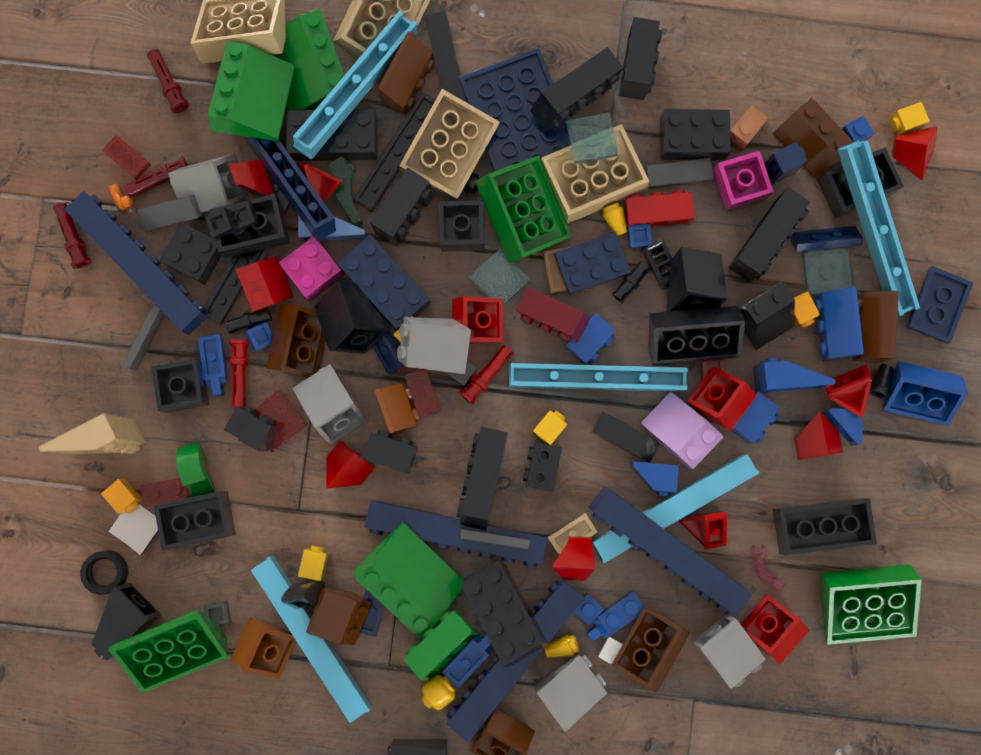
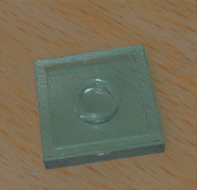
[566,112,619,164]
[469,248,530,305]
[802,248,852,295]

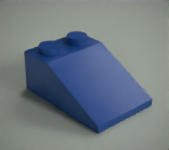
[753,357,835,393]

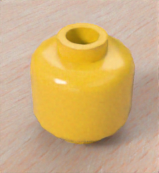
[422,675,456,710]

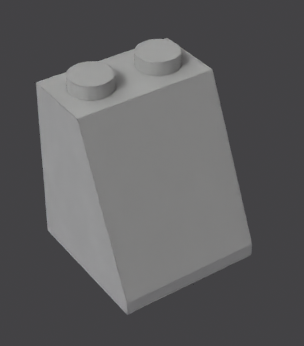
[168,153,249,212]
[397,317,471,374]
[292,364,368,445]
[692,614,766,689]
[534,653,607,732]

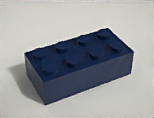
[337,234,431,331]

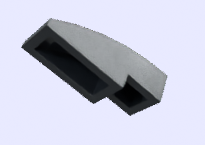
[591,412,660,463]
[281,581,325,609]

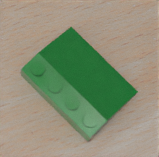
[273,8,344,111]
[207,41,295,141]
[475,155,572,263]
[354,522,465,639]
[820,564,922,645]
[109,610,229,693]

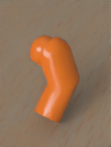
[108,184,132,210]

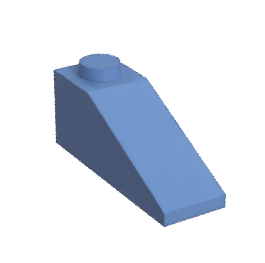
[298,216,367,242]

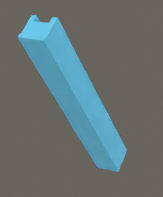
[293,11,417,160]
[837,141,920,316]
[509,363,688,392]
[592,454,760,563]
[251,555,372,723]

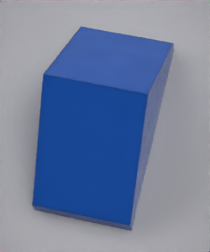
[821,408,863,446]

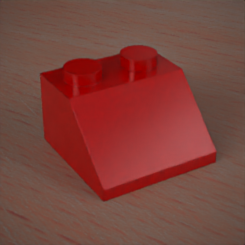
[235,256,294,312]
[452,296,503,344]
[687,366,757,431]
[741,594,810,664]

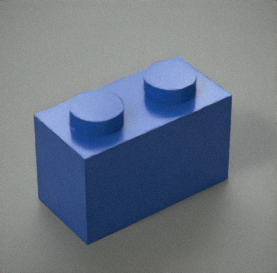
[565,313,616,365]
[731,391,780,444]

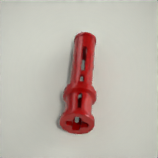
[229,340,249,407]
[458,345,514,405]

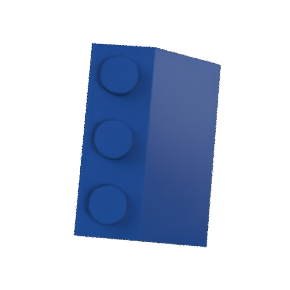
[814,286,864,361]
[883,361,968,426]

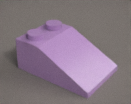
[640,392,724,469]

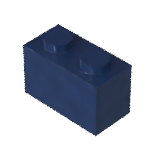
[764,142,807,185]

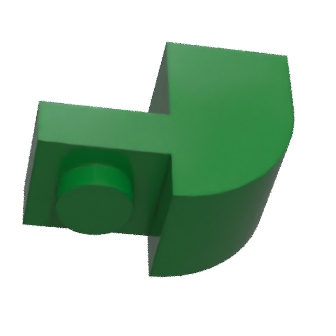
[176,442,214,497]

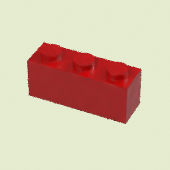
[624,190,695,228]

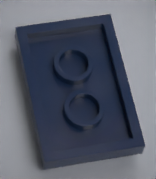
[554,232,631,295]
[906,266,973,344]

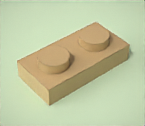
[547,513,597,555]

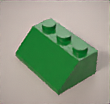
[403,611,480,681]

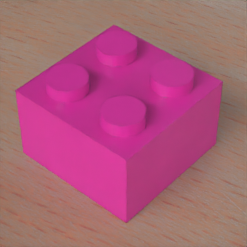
[713,151,774,211]
[279,237,344,302]

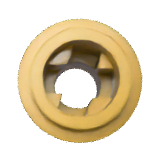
[602,202,628,236]
[544,634,579,658]

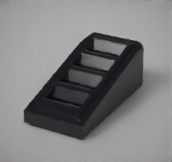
[642,239,672,290]

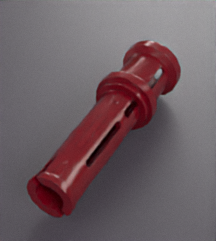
[147,49,190,113]
[124,156,189,198]
[53,202,92,269]

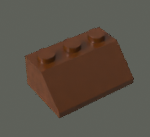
[378,31,435,115]
[773,97,854,181]
[852,291,899,363]
[266,304,326,378]
[611,606,690,693]

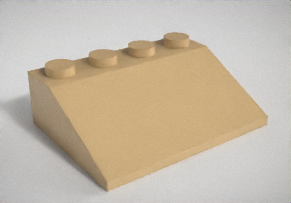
[190,0,286,64]
[333,0,430,70]
[399,89,500,199]
[541,124,649,224]
[39,413,146,455]

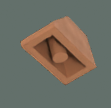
[730,105,768,152]

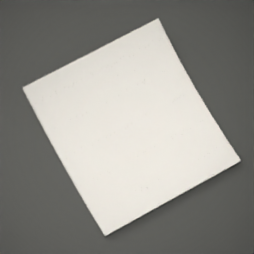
[108,503,158,555]

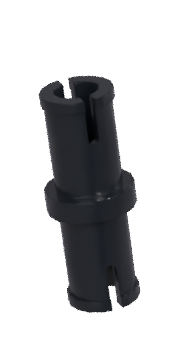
[612,261,651,303]
[225,307,272,334]

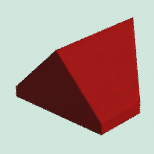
[892,126,938,181]
[229,159,274,196]
[296,163,342,202]
[826,364,872,419]
[794,411,843,460]
[326,440,375,489]
[678,511,728,549]
[552,536,595,581]

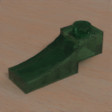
[327,156,364,228]

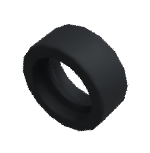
[80,550,128,595]

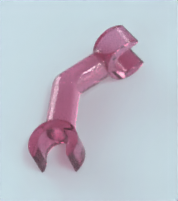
[750,544,785,591]

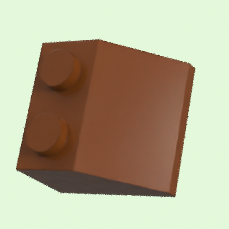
[375,383,420,435]
[230,617,296,679]

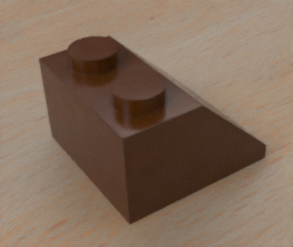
[306,589,371,645]
[471,708,535,755]

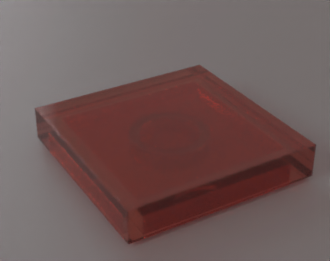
[255,390,307,452]

